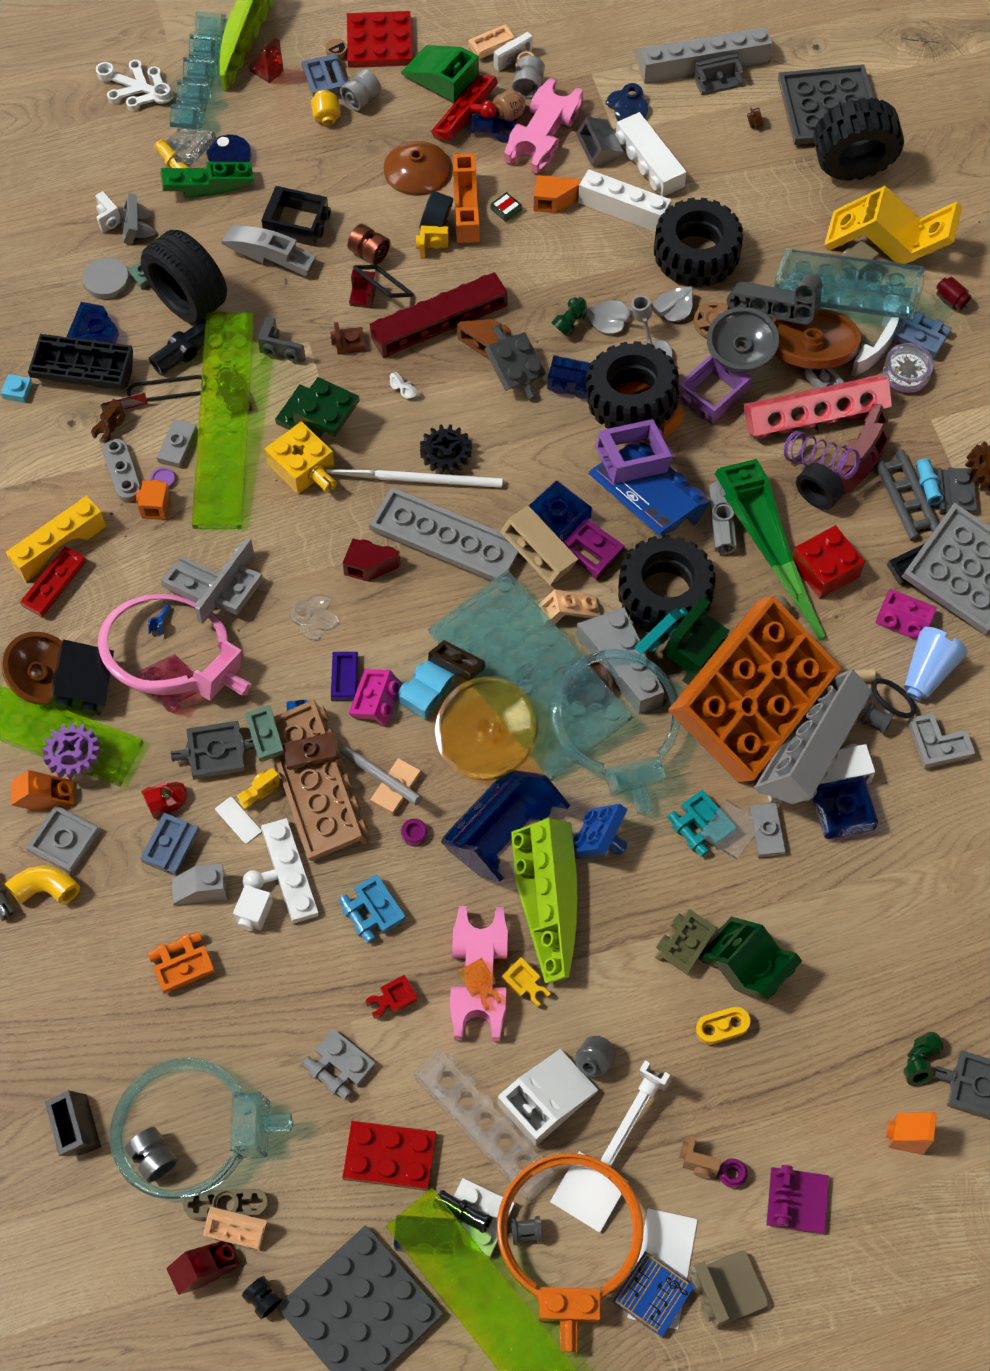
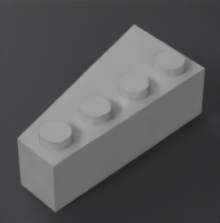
[576,608,664,714]

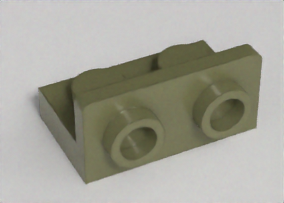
[655,909,717,974]

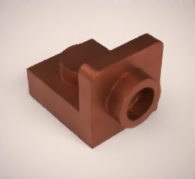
[330,322,365,354]

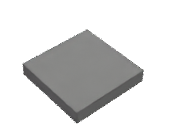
[26,805,101,875]

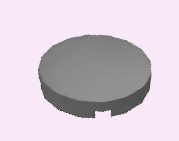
[82,258,129,299]

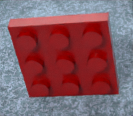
[347,11,412,67]

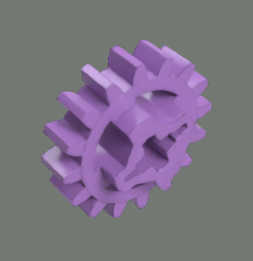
[42,723,101,780]

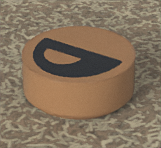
[326,39,347,60]

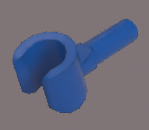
[148,604,171,636]

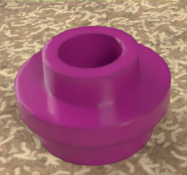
[719,1158,748,1188]

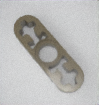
[183,1189,269,1220]

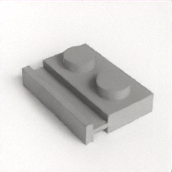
[161,556,219,603]

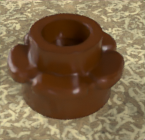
[747,107,764,129]

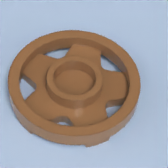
[694,302,731,338]

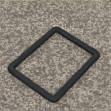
[353,265,413,298]

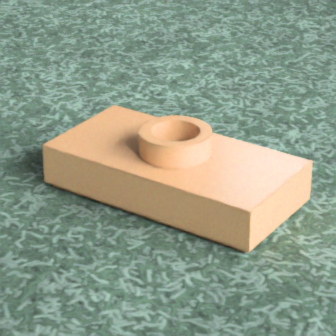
[468,24,516,59]
[370,758,421,815]
[203,1207,267,1250]

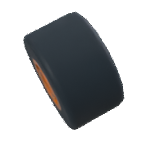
[419,191,453,230]

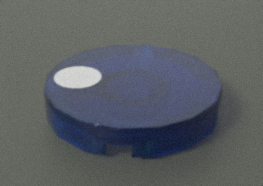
[206,134,252,162]

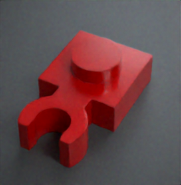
[365,974,418,1019]

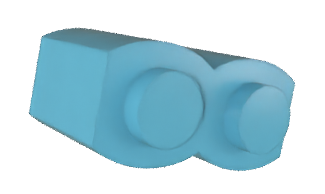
[398,660,455,719]

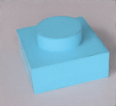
[1,374,33,403]

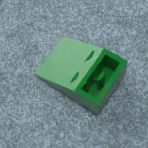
[401,45,479,102]

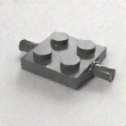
[484,324,546,400]
[171,721,255,780]
[934,1050,990,1119]

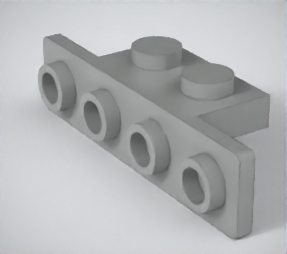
[195,538,263,624]

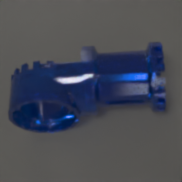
[470,113,514,143]

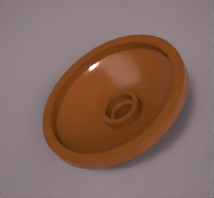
[384,141,450,196]
[1,632,62,705]

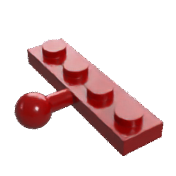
[431,75,498,140]

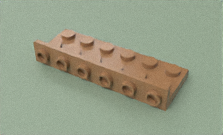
[274,700,369,861]

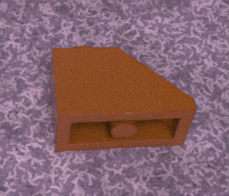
[457,319,511,359]

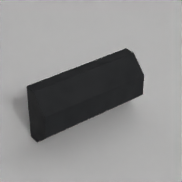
[28,334,133,390]

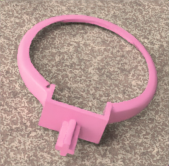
[98,594,251,701]

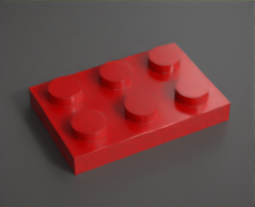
[342,1121,436,1191]

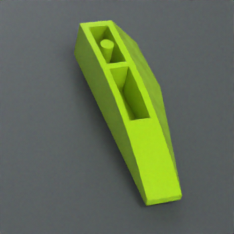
[220,0,275,92]
[511,818,577,983]

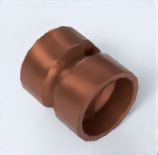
[347,224,391,265]

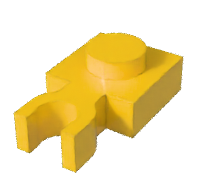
[237,768,281,810]
[501,957,551,1007]

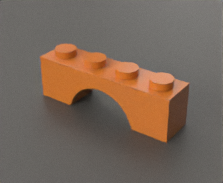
[453,153,480,243]

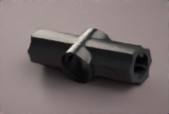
[149,319,217,374]

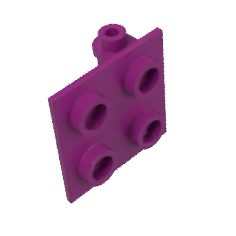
[766,1165,829,1234]

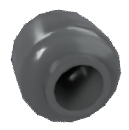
[575,1036,616,1078]

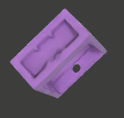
[679,355,752,425]
[595,419,673,484]

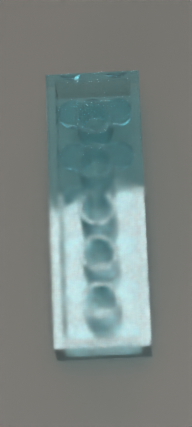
[774,249,925,320]

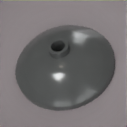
[707,307,779,372]

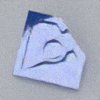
[66,302,119,343]

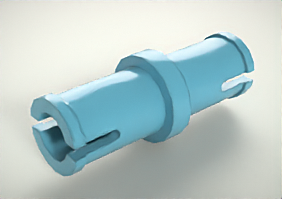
[916,458,943,506]

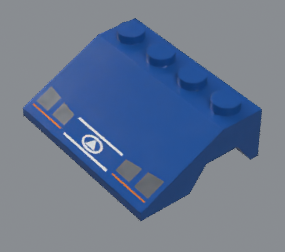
[588,442,711,536]

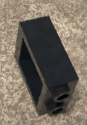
[261,186,331,246]

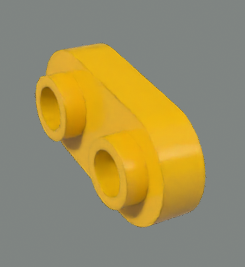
[695,1007,750,1045]

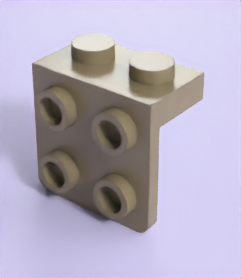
[690,1251,768,1329]

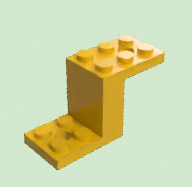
[824,186,962,266]

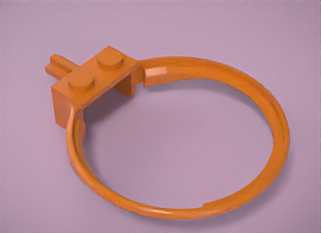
[497,1153,644,1353]

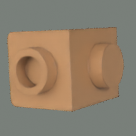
[679,1134,721,1179]

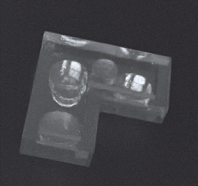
[167,129,217,164]

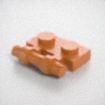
[147,931,215,994]

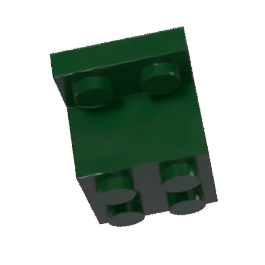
[275,377,360,438]
[663,596,730,685]
[698,916,802,1000]

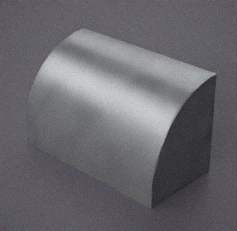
[576,117,623,166]

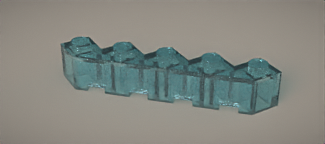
[170,11,228,129]

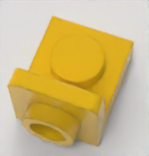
[416,226,449,258]

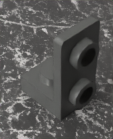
[257,316,306,362]

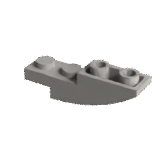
[221,226,316,277]

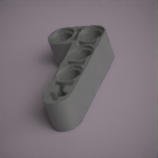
[727,274,823,324]

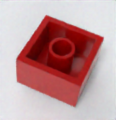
[792,525,865,599]

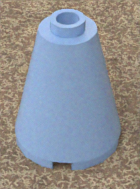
[904,626,968,701]

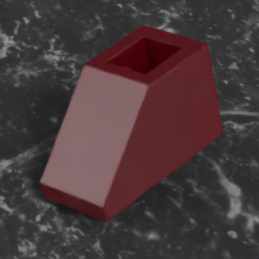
[343,538,401,582]
[166,1241,241,1295]

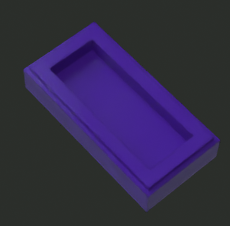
[331,652,358,701]

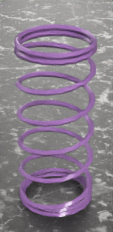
[784,431,860,479]

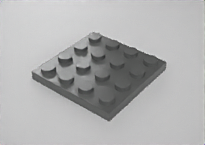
[778,64,873,145]
[276,1225,444,1371]

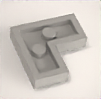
[907,713,975,769]

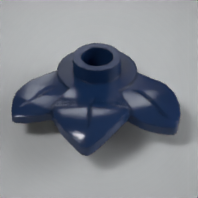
[606,83,648,121]

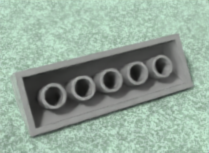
[634,27,772,84]
[754,669,872,804]

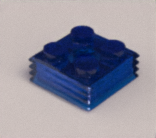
[529,480,592,542]
[813,776,878,839]

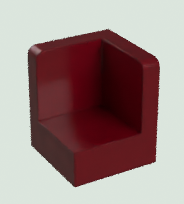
[349,269,376,309]

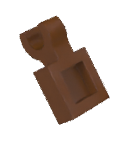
[91,399,125,443]

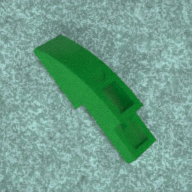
[160,162,254,198]

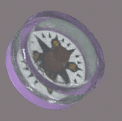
[883,343,934,393]

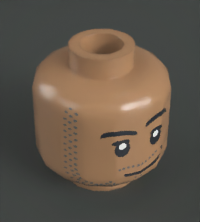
[493,89,526,123]

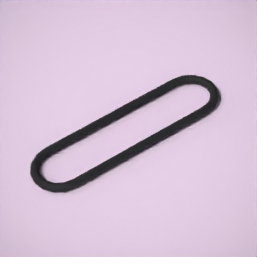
[127,375,209,401]

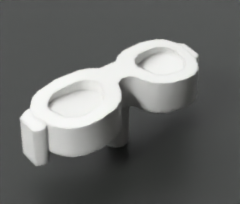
[390,372,421,399]

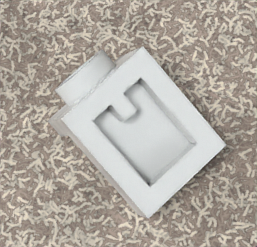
[95,191,122,233]

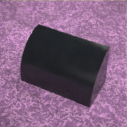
[45,1090,101,1156]

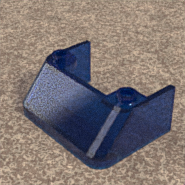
[441,770,570,882]

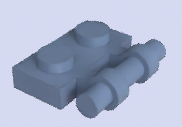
[892,309,952,359]

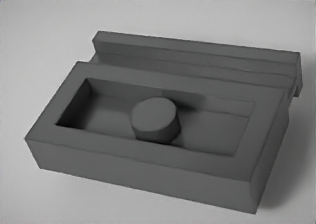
[936,468,977,515]

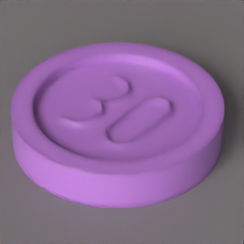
[150,467,175,489]

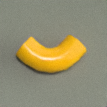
[4,865,80,905]

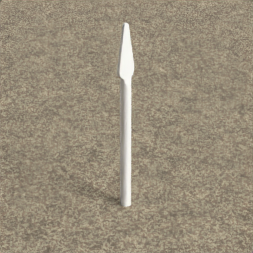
[326,470,503,488]

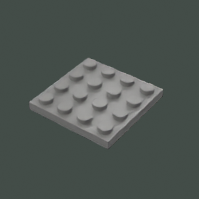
[901,503,990,634]

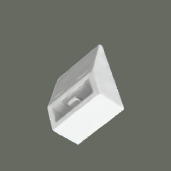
[498,1049,598,1147]

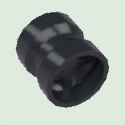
[242,1276,283,1319]

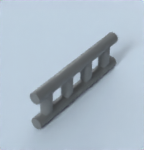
[875,450,939,541]

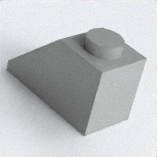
[172,863,228,906]

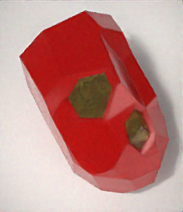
[141,782,187,819]

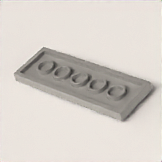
[369,487,520,585]

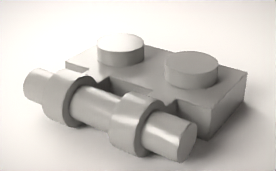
[302,1029,376,1100]

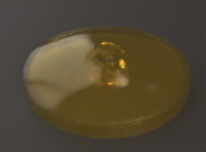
[435,676,538,780]

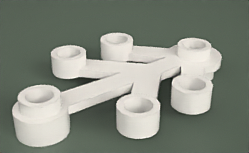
[96,60,174,112]

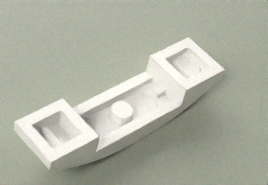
[851,295,900,376]

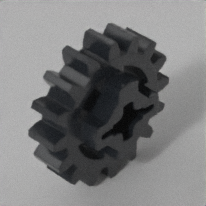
[420,424,472,474]

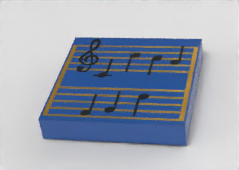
[612,1251,693,1338]

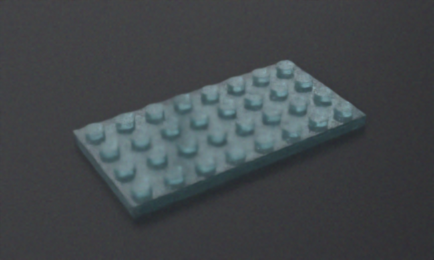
[428,570,633,781]

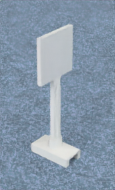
[550,1060,671,1233]

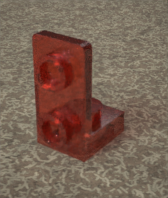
[249,38,284,83]

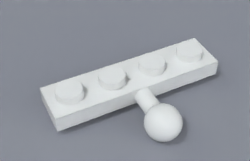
[242,818,318,924]

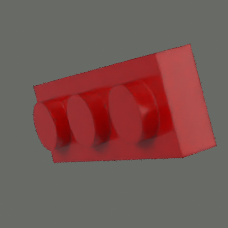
[20,546,87,617]

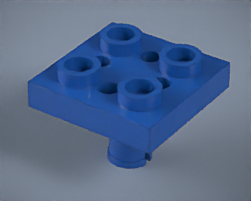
[573,804,628,859]

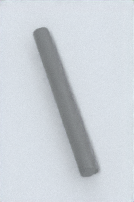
[341,746,422,805]

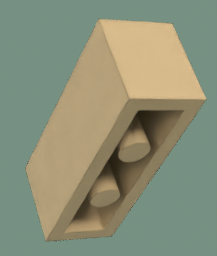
[500,506,578,585]

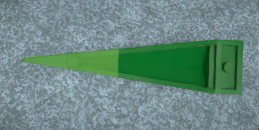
[714,459,825,641]

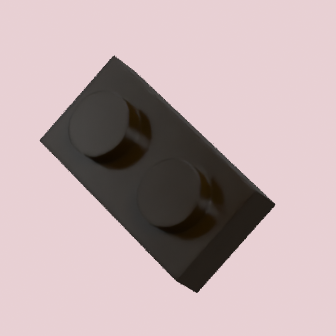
[428,640,485,682]

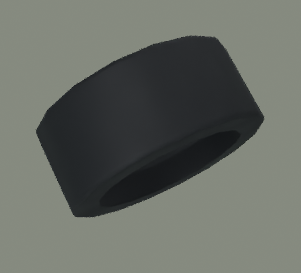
[796,463,844,510]

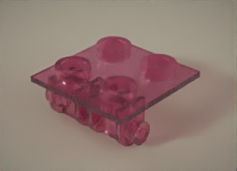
[136,654,196,713]

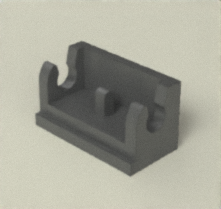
[694,53,743,95]

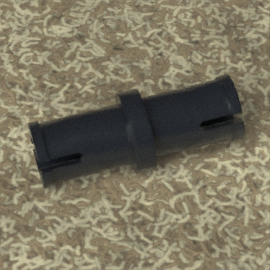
[433,1190,492,1234]

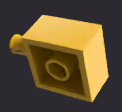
[264,421,337,494]

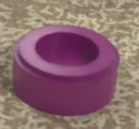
[401,819,428,847]

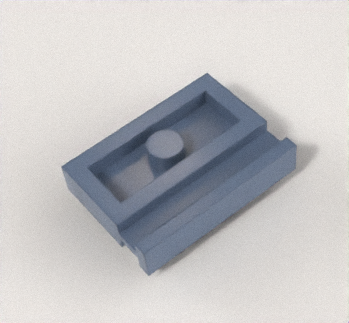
[140,813,200,876]

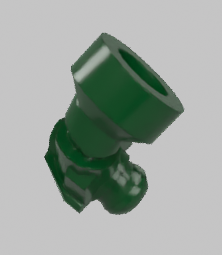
[551,297,587,337]
[903,1032,944,1086]

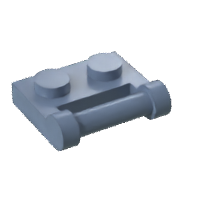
[302,54,348,97]

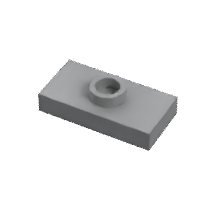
[157,419,197,468]
[749,803,785,858]

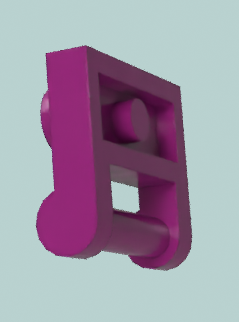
[563,519,625,580]

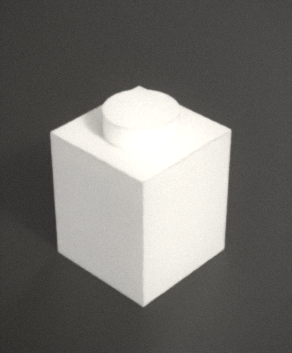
[233,885,273,931]

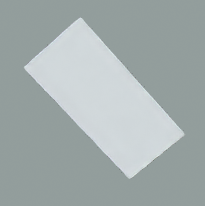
[627,1208,697,1329]

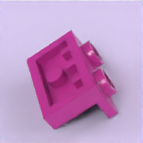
[876,589,937,640]
[349,669,402,726]

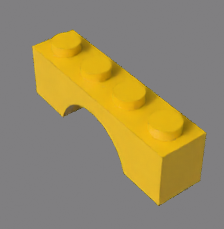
[6,496,107,583]

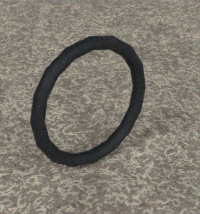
[871,678,916,719]

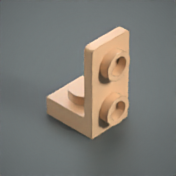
[538,590,600,627]

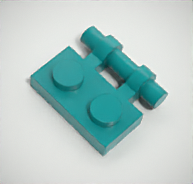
[634,608,689,655]
[667,789,736,857]

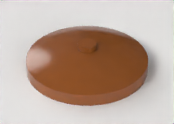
[771,308,861,369]

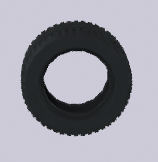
[140,230,227,322]

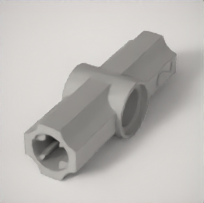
[709,481,737,555]

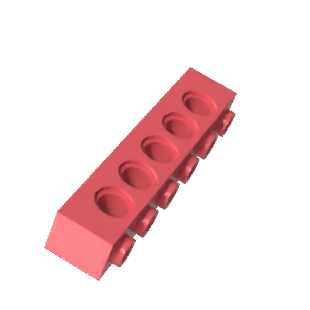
[744,375,892,438]

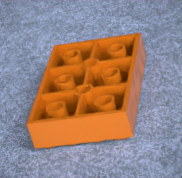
[668,596,841,783]

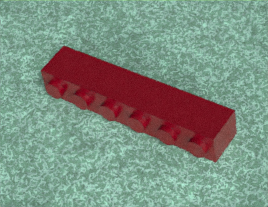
[370,272,508,358]

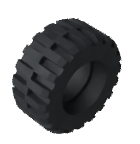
[813,97,904,180]
[654,197,743,287]
[586,341,679,429]
[618,535,716,631]

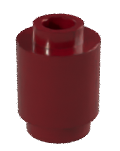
[936,276,972,310]

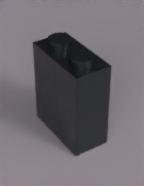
[49,639,114,716]

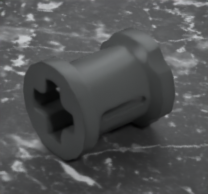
[861,702,894,734]
[511,1216,543,1245]

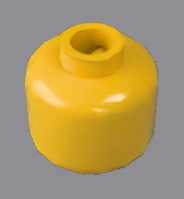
[310,90,341,126]

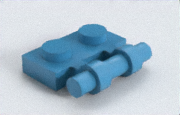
[338,874,406,944]

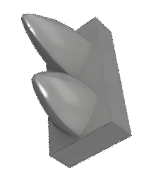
[123,193,157,244]

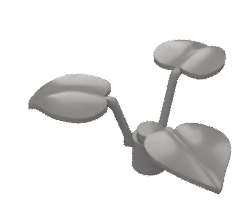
[587,286,693,357]

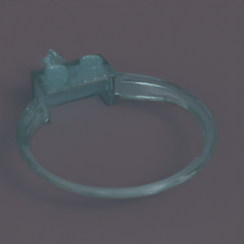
[551,649,680,814]
[110,1058,293,1199]

